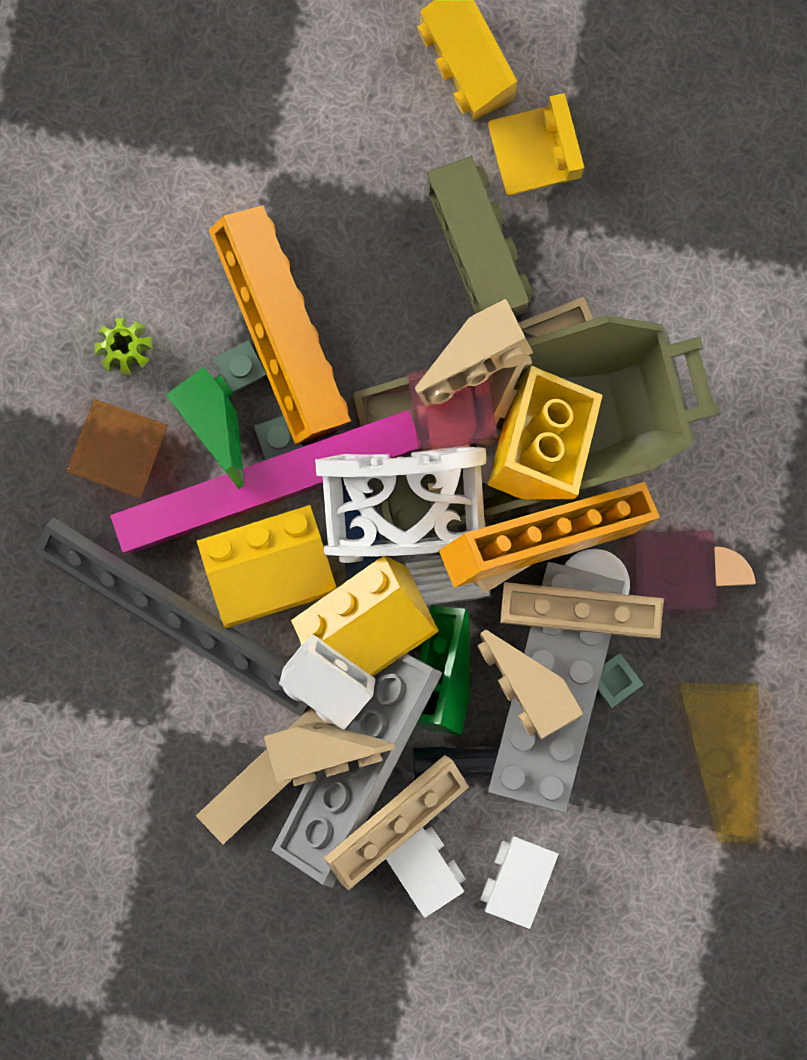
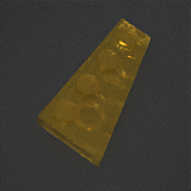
[678,683,758,843]

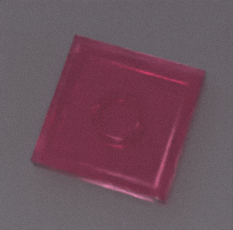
[407,369,498,452]
[634,530,717,611]

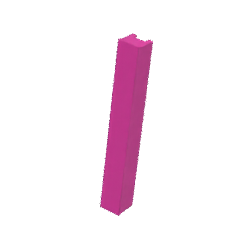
[110,410,422,554]

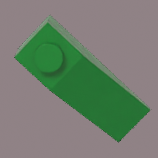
[166,367,245,489]
[416,605,470,735]

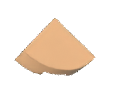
[713,547,756,587]

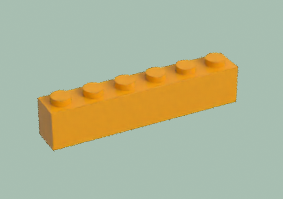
[209,205,351,445]
[439,482,660,588]

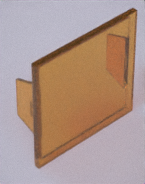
[67,398,168,499]

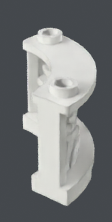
[315,446,486,563]

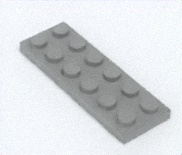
[488,561,625,813]
[272,653,442,888]

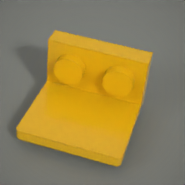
[488,93,584,196]

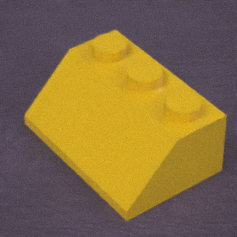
[417,0,518,121]
[487,366,603,500]
[197,505,337,629]
[291,556,439,677]

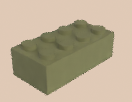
[426,155,533,318]

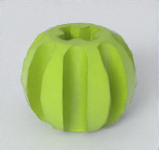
[94,317,153,376]

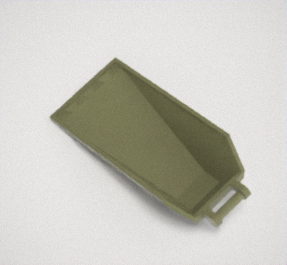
[353,315,721,541]

